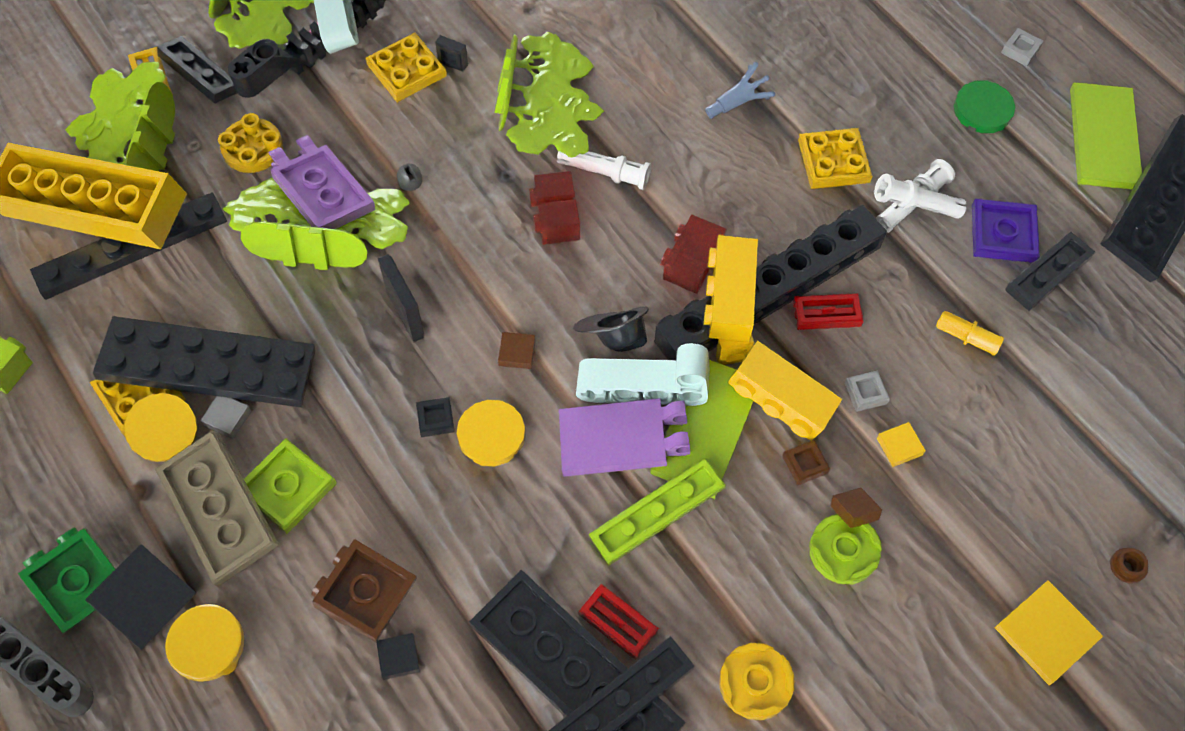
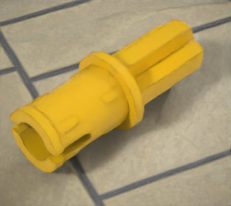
[936,311,1004,356]

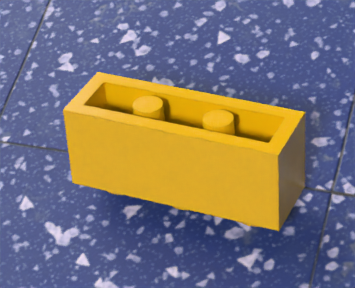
[704,235,758,342]
[728,340,842,441]

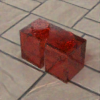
[529,171,580,245]
[660,214,726,294]

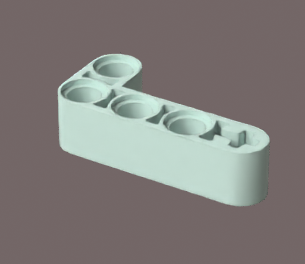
[314,0,359,54]
[576,343,710,406]

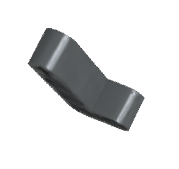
[0,616,94,717]

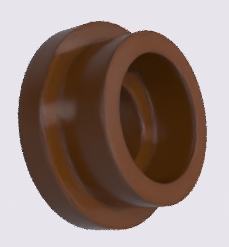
[1110,548,1148,584]

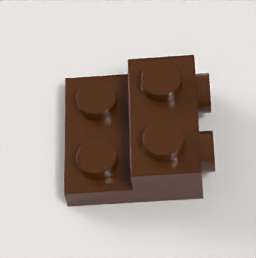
[311,539,417,642]

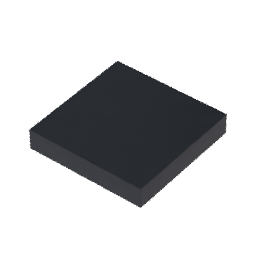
[378,254,424,343]
[85,544,196,650]

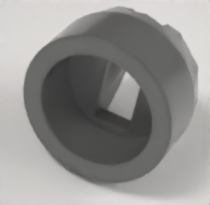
[397,163,422,191]

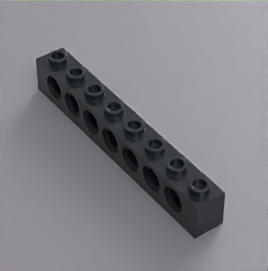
[654,205,887,361]

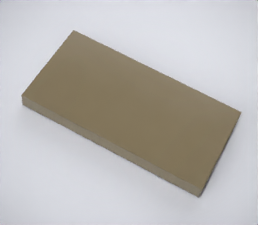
[155,430,279,586]

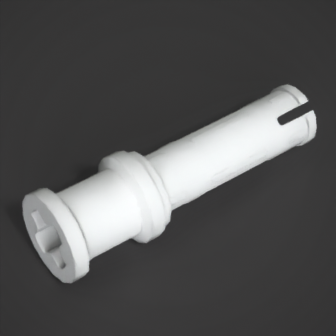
[557,151,651,190]
[876,159,955,233]
[874,174,966,219]

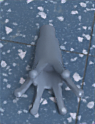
[705,62,775,119]

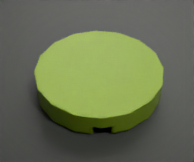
[809,514,882,585]

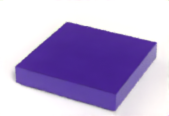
[972,199,1040,263]

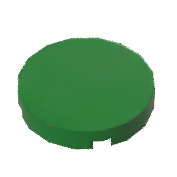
[953,80,1016,133]

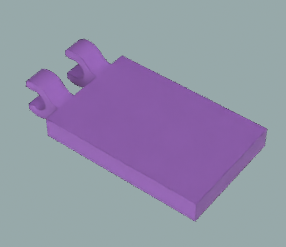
[268,135,375,229]
[559,398,690,477]

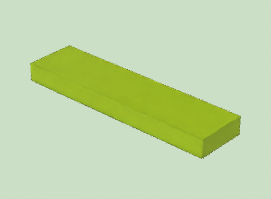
[589,457,726,566]

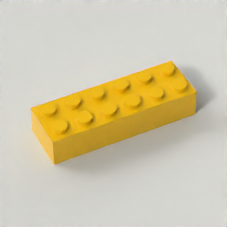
[0,143,187,249]

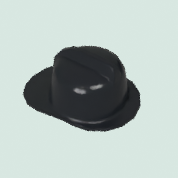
[573,306,649,352]

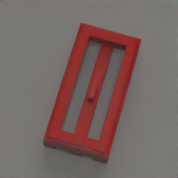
[793,293,864,330]
[578,584,659,660]

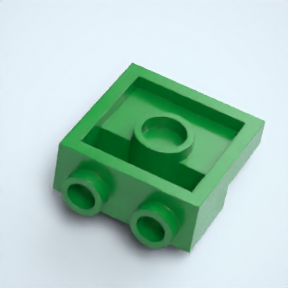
[18,527,116,633]

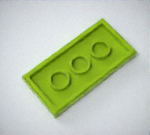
[1070,82,1142,190]
[650,359,754,499]

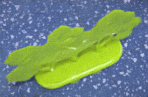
[208,0,314,49]
[494,32,605,158]
[65,62,176,171]
[223,178,410,270]

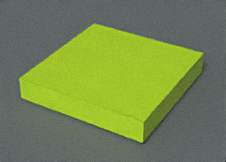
[244,438,337,534]

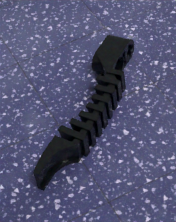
[227,0,386,98]

